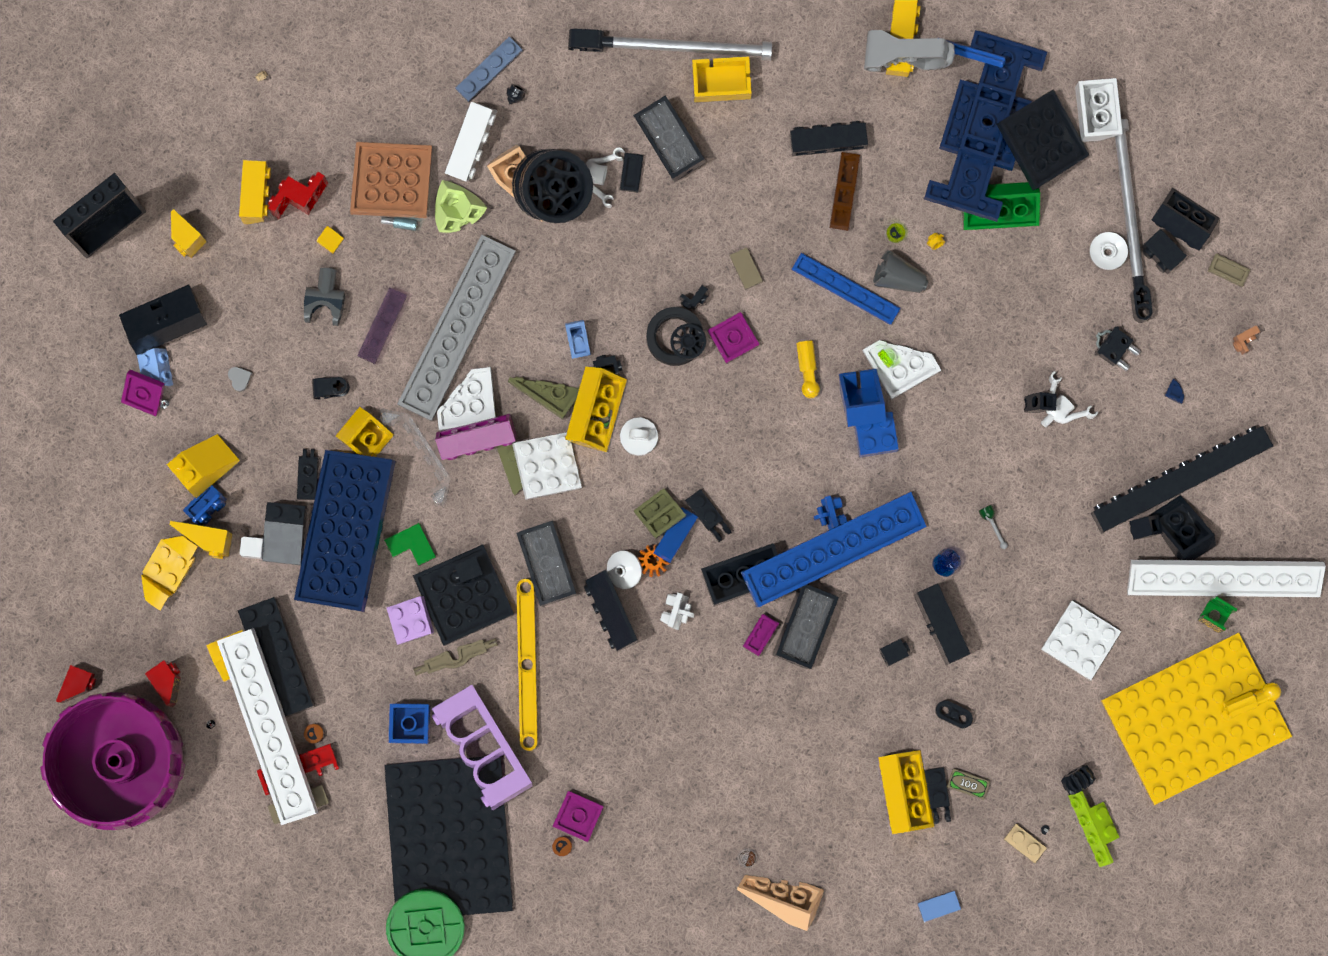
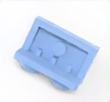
[137,348,173,386]

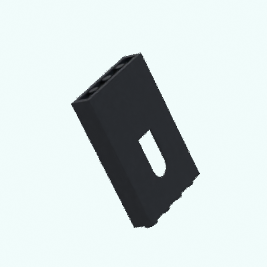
[53,172,146,259]

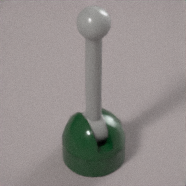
[978,504,1008,549]

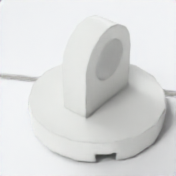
[620,417,658,456]

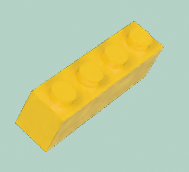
[886,0,920,77]

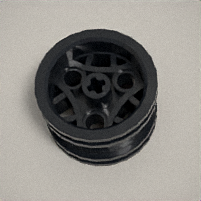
[512,149,593,224]

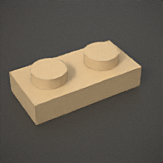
[1004,824,1047,863]

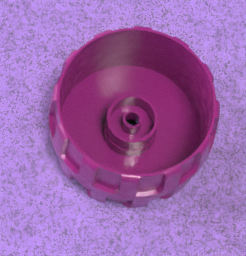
[40,692,185,830]

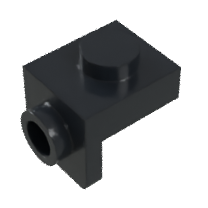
[679,285,709,310]
[593,355,623,376]

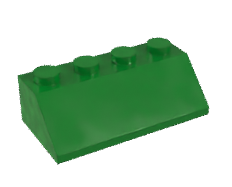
[962,182,1040,230]

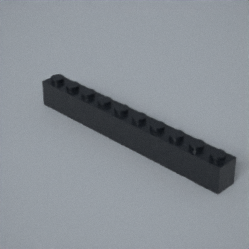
[1090,425,1273,534]

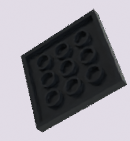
[996,89,1090,190]
[413,544,514,646]

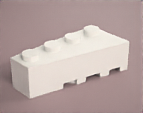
[445,102,497,181]

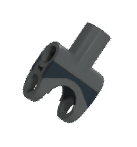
[304,268,345,326]

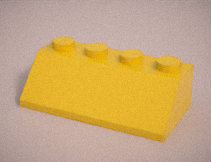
[565,366,627,452]
[878,750,934,834]

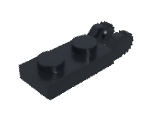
[685,489,732,542]
[924,767,951,824]

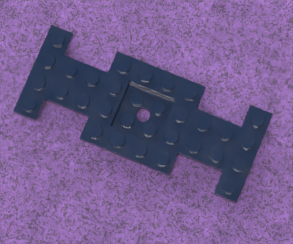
[924,30,1047,222]

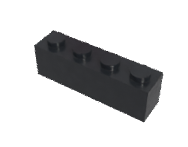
[789,121,868,157]

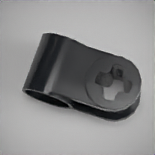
[312,377,350,400]

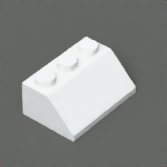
[1075,78,1123,142]

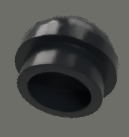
[506,84,525,104]

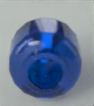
[932,548,961,577]

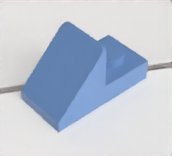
[565,320,591,359]

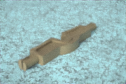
[413,638,498,676]

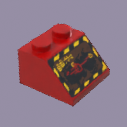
[145,660,181,707]

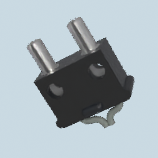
[1095,326,1141,371]

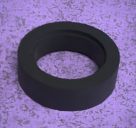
[646,307,703,366]

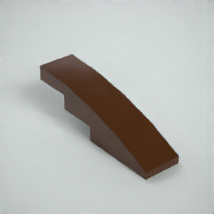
[829,152,860,231]

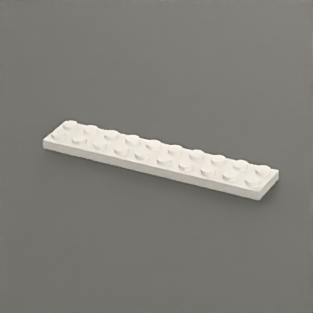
[1127,560,1326,597]
[217,628,318,825]

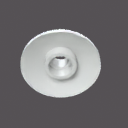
[1090,232,1128,270]
[607,551,642,589]

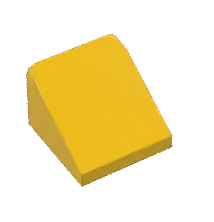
[317,226,344,254]

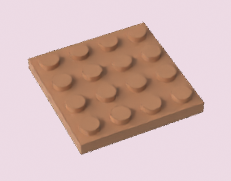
[350,142,432,218]

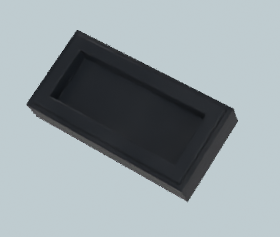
[620,153,643,193]

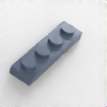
[455,37,523,102]

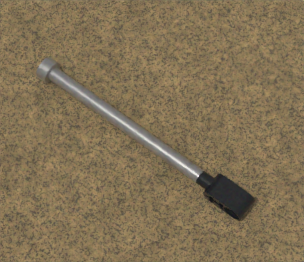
[568,28,772,61]
[1115,119,1153,323]

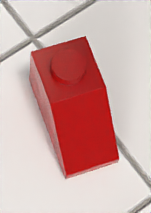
[56,665,96,703]

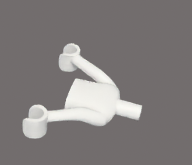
[585,148,624,208]
[1041,371,1098,427]

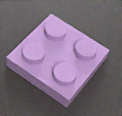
[387,596,434,645]

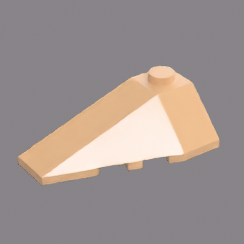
[487,145,550,222]
[737,875,824,931]

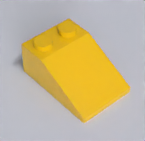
[166,434,240,498]
[169,521,233,559]

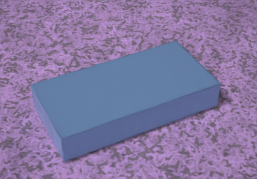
[917,891,961,922]

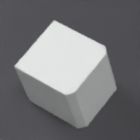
[240,537,264,559]

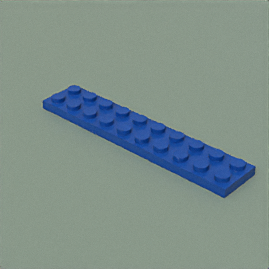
[741,492,927,607]

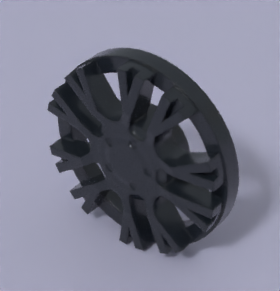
[670,324,706,360]

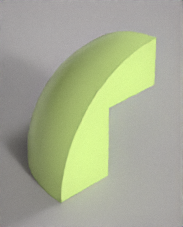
[435,180,487,233]

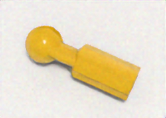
[796,341,820,398]
[1223,682,1281,718]

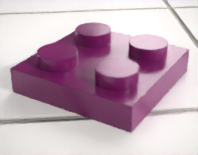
[707,312,759,364]
[121,369,165,416]
[552,791,604,842]

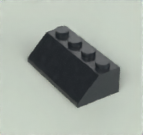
[701,543,778,607]
[583,570,638,652]

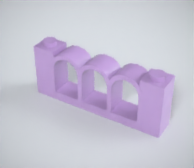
[431,685,533,810]

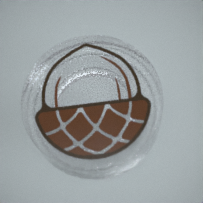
[738,849,757,868]

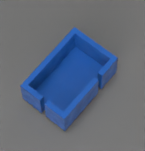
[839,369,886,427]

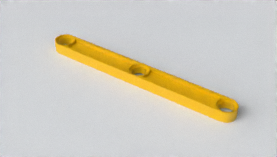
[517,579,538,751]

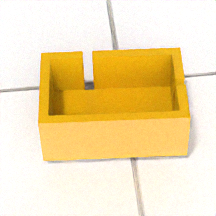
[692,57,752,102]

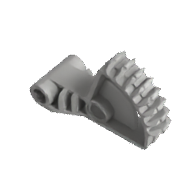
[864,30,955,72]

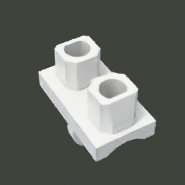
[660,593,695,630]

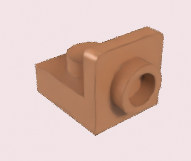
[1233,325,1260,355]

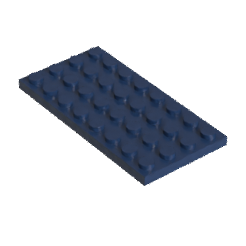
[294,450,396,612]

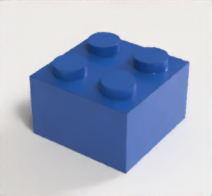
[854,412,899,458]
[389,704,430,744]

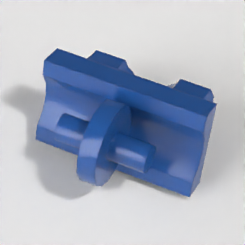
[814,495,847,530]

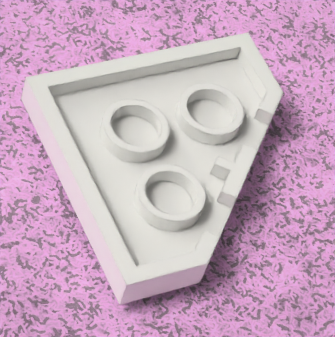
[862,340,941,400]
[437,367,496,431]

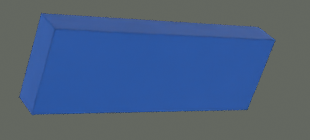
[654,507,698,563]

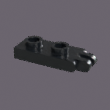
[297,448,319,500]

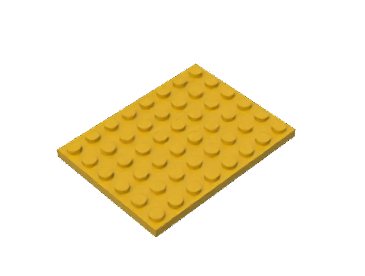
[1101,633,1292,805]

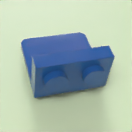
[183,485,227,526]

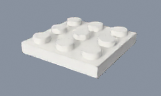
[512,432,582,500]
[1041,601,1121,681]

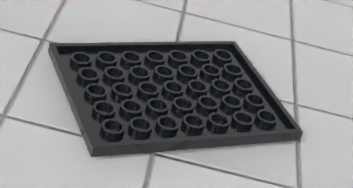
[384,756,513,915]

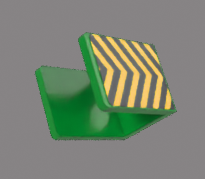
[1198,596,1238,633]

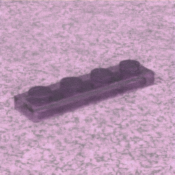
[357,287,407,365]

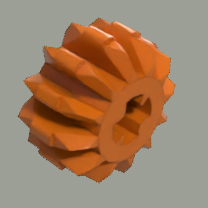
[637,545,669,577]

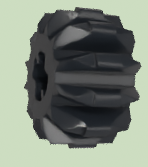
[1061,765,1096,795]

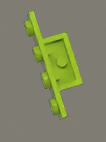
[1068,791,1120,867]

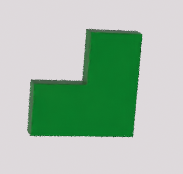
[384,523,436,566]

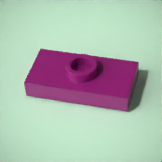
[742,614,779,657]

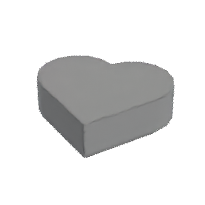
[228,367,252,392]

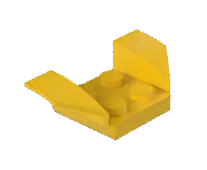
[141,536,198,611]

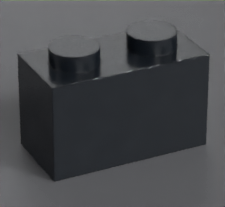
[1141,228,1187,274]

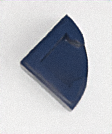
[1164,379,1184,404]

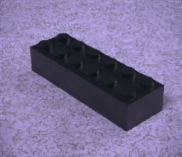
[237,597,316,718]

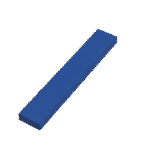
[792,253,900,325]

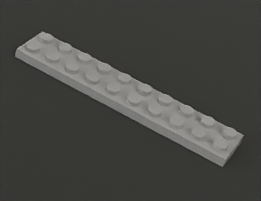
[397,235,516,421]

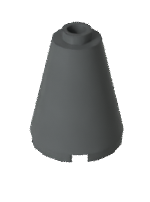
[873,250,928,293]

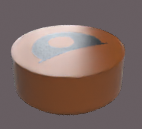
[304,724,324,744]
[552,837,572,856]

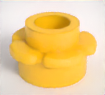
[927,233,945,250]

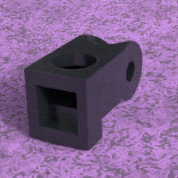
[1024,392,1056,413]

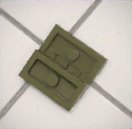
[634,488,686,539]

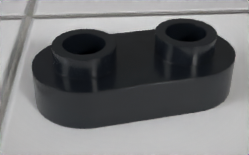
[935,701,973,729]

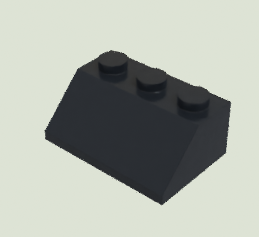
[1151,188,1220,251]

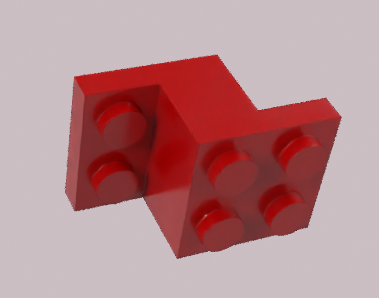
[268,172,328,219]

